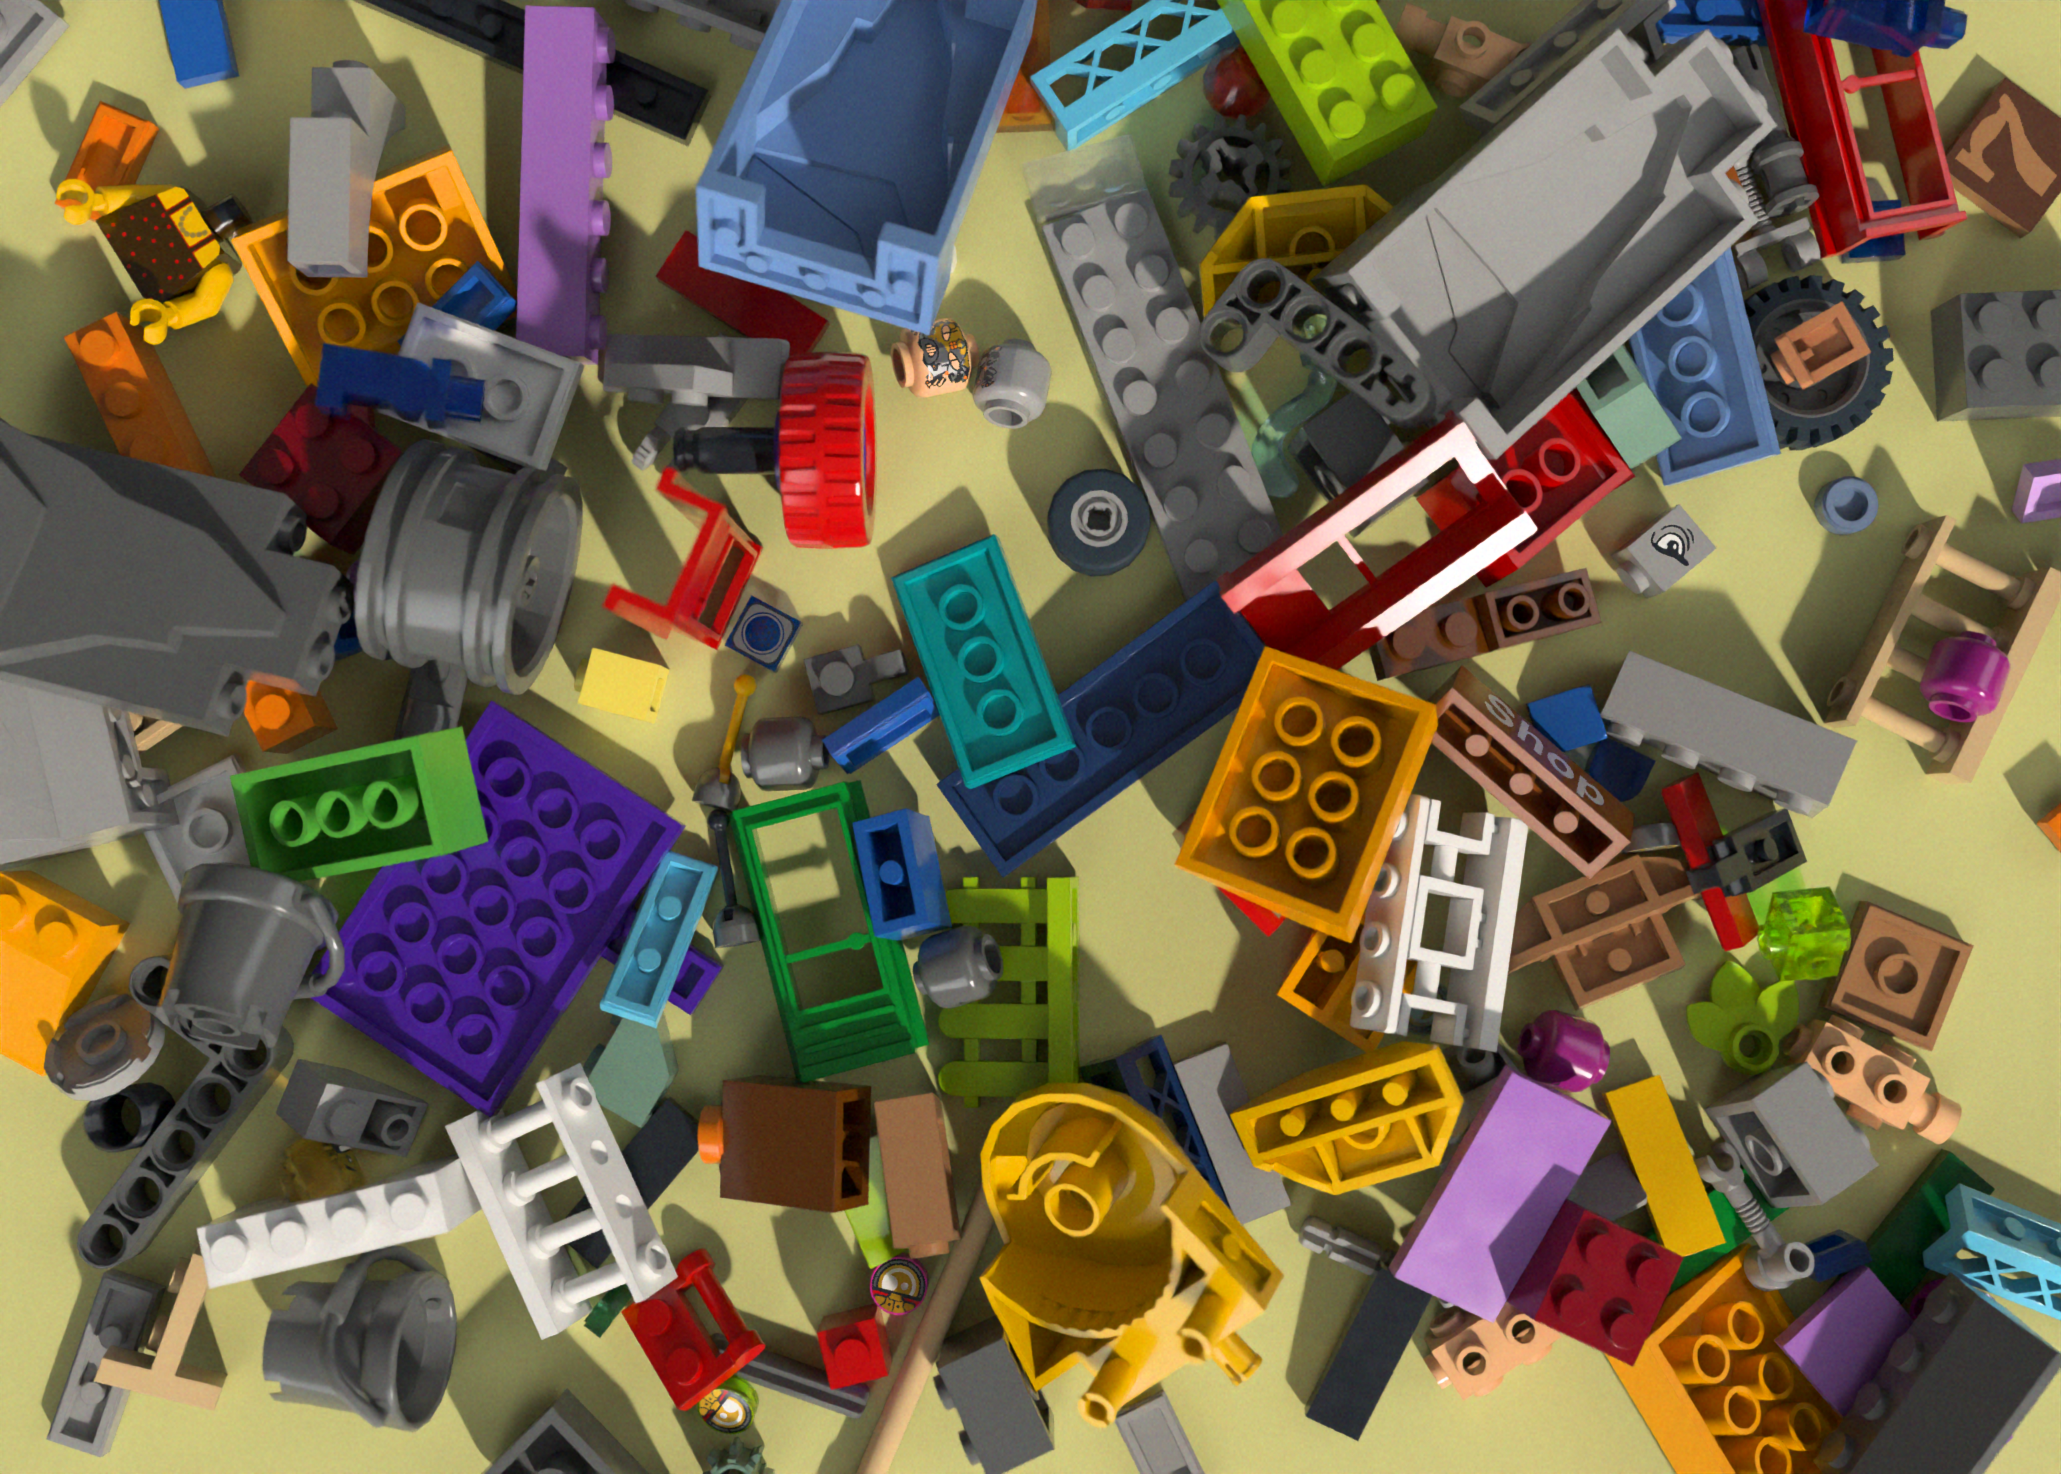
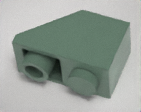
[1576,344,1682,470]
[583,1010,679,1128]

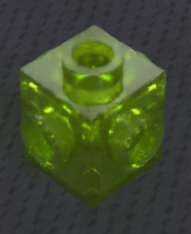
[1757,886,1851,982]

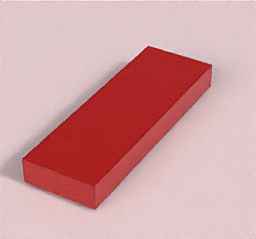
[655,230,830,356]
[1661,772,1761,952]

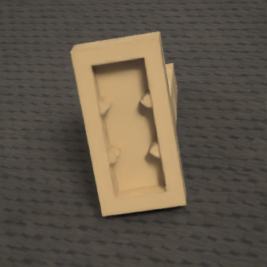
[94,1244,227,1411]

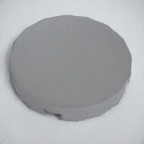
[44,994,165,1101]

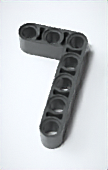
[77,954,294,1269]

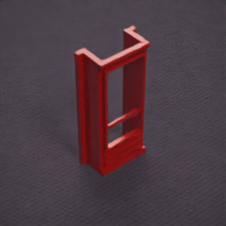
[1757,0,1967,259]
[1216,410,1538,671]
[602,466,763,650]

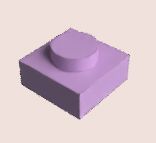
[2011,459,2061,523]

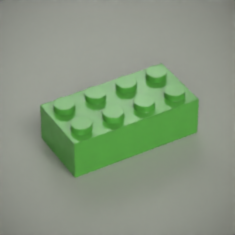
[230,726,489,882]

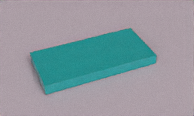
[891,534,1076,789]

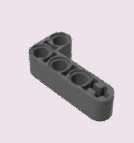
[1199,259,1437,429]

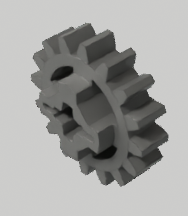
[1168,114,1292,241]

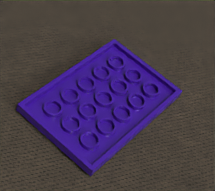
[311,701,686,1118]

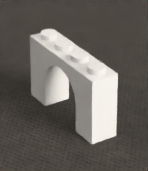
[197,1154,482,1289]

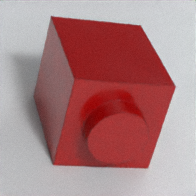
[817,1303,893,1390]

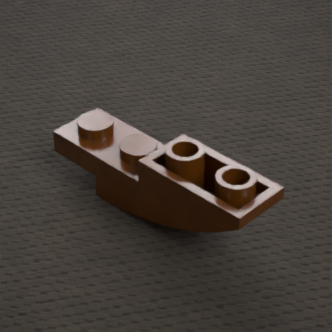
[1369,568,1602,681]

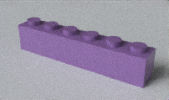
[516,5,616,365]

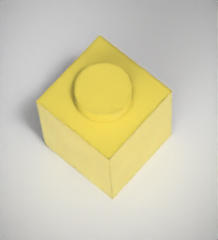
[574,648,669,724]

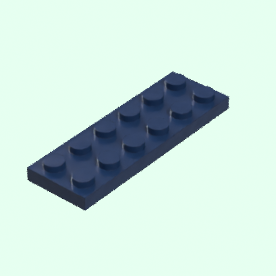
[936,580,1264,878]

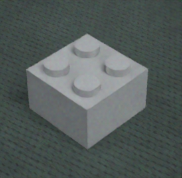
[1704,1062,1879,1209]

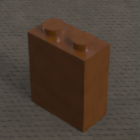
[719,1075,871,1213]

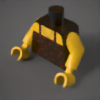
[56,179,253,345]

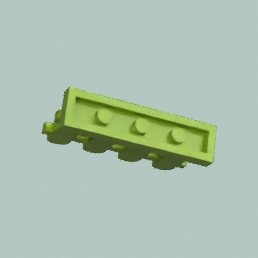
[938,876,1080,1108]

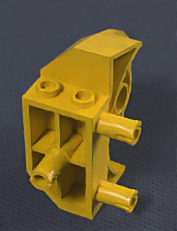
[979,1083,1284,1427]

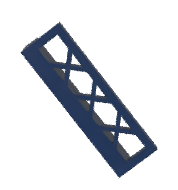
[1079,1035,1232,1212]

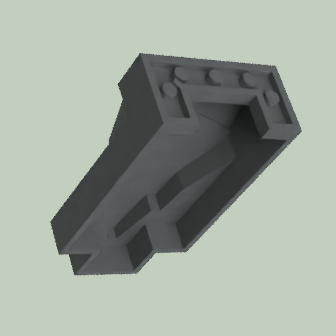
[0,417,355,736]

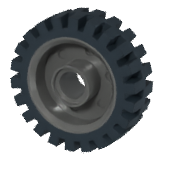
[1744,275,1894,451]

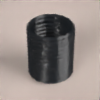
[83,1082,176,1153]

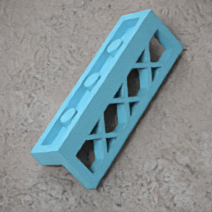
[1030,0,1241,153]
[1922,1183,2061,1320]

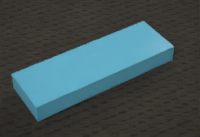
[599,851,718,1028]

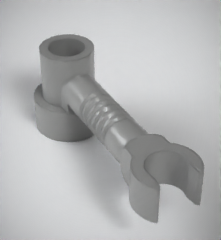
[1694,1142,1815,1291]

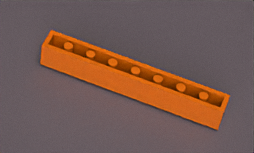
[64,312,338,754]

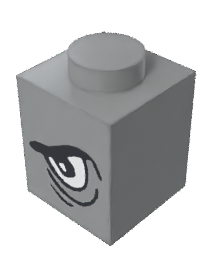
[1611,504,1716,599]

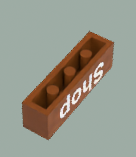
[1427,665,1635,879]

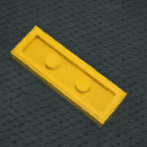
[1602,1075,1726,1257]

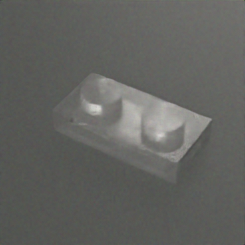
[1022,134,1147,224]

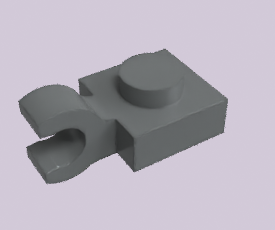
[804,644,909,715]

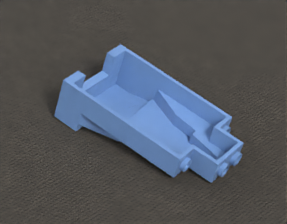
[696,0,1037,335]

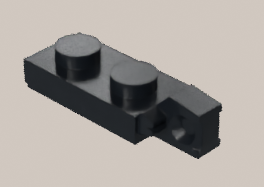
[1686,808,1807,897]

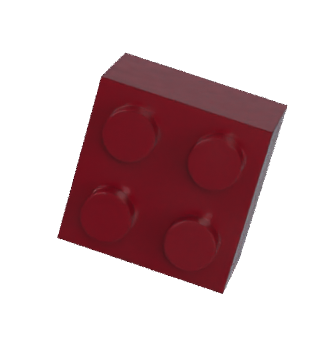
[239,383,405,556]
[1507,1198,1684,1367]

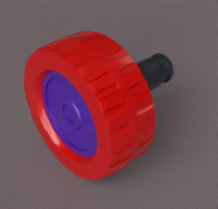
[673,352,877,549]

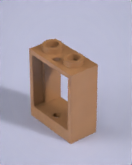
[874,1092,961,1259]

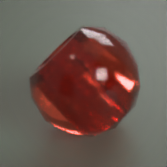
[1203,46,1271,120]

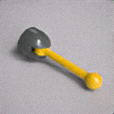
[692,674,757,812]

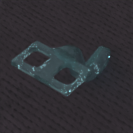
[1252,315,1338,498]

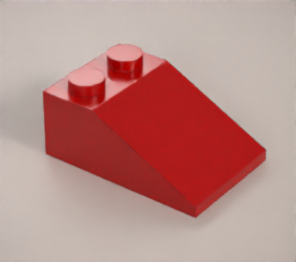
[1416,393,1632,588]

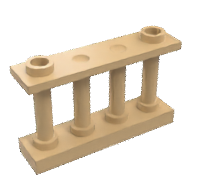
[1824,515,2061,784]

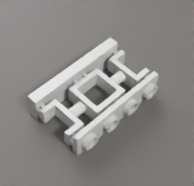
[1350,795,1528,1052]

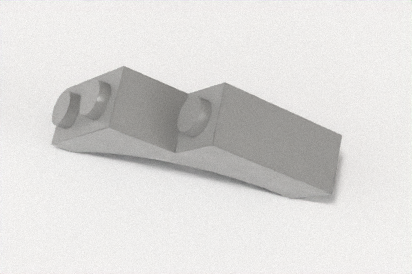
[288,60,406,277]

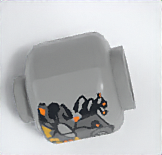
[973,339,1052,429]

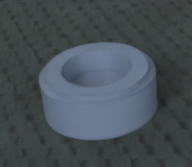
[1814,476,1878,535]

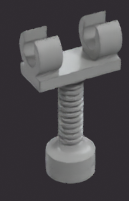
[1731,146,1820,292]

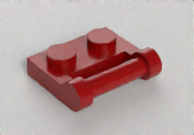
[621,1248,766,1411]

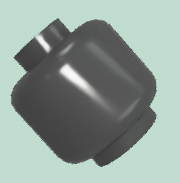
[741,716,830,792]
[913,925,1003,1008]

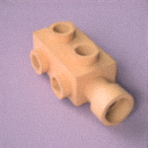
[1394,2,1532,97]
[1783,1015,1962,1144]
[1423,1301,1561,1401]

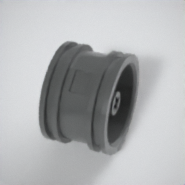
[355,439,583,695]

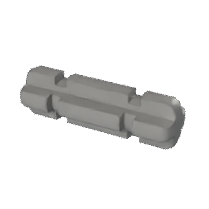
[1298,1215,1397,1276]

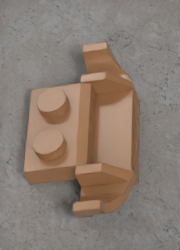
[1507,855,1702,1011]

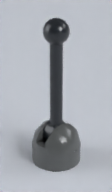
[707,809,761,948]

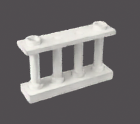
[445,1063,678,1340]

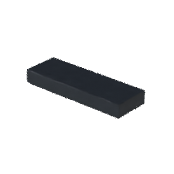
[565,1097,699,1269]
[1304,1260,1433,1441]

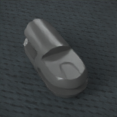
[393,660,467,741]

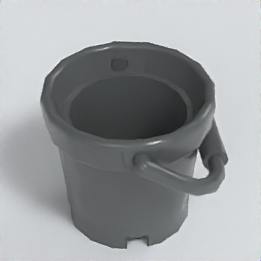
[155,863,345,1050]
[262,1245,457,1432]

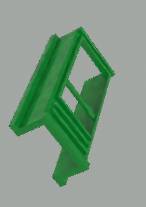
[728,780,930,1083]

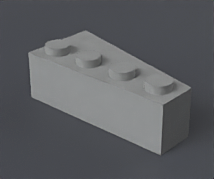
[1601,650,1857,818]

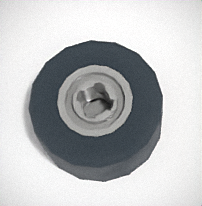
[1047,468,1151,576]

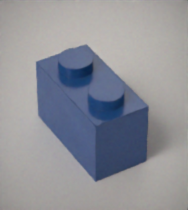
[852,808,952,941]

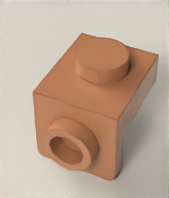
[1770,301,1871,389]

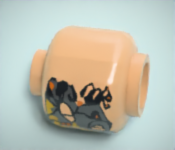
[891,318,979,398]

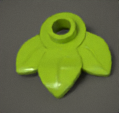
[1686,961,1799,1075]

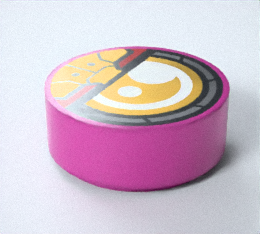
[870,1253,928,1315]

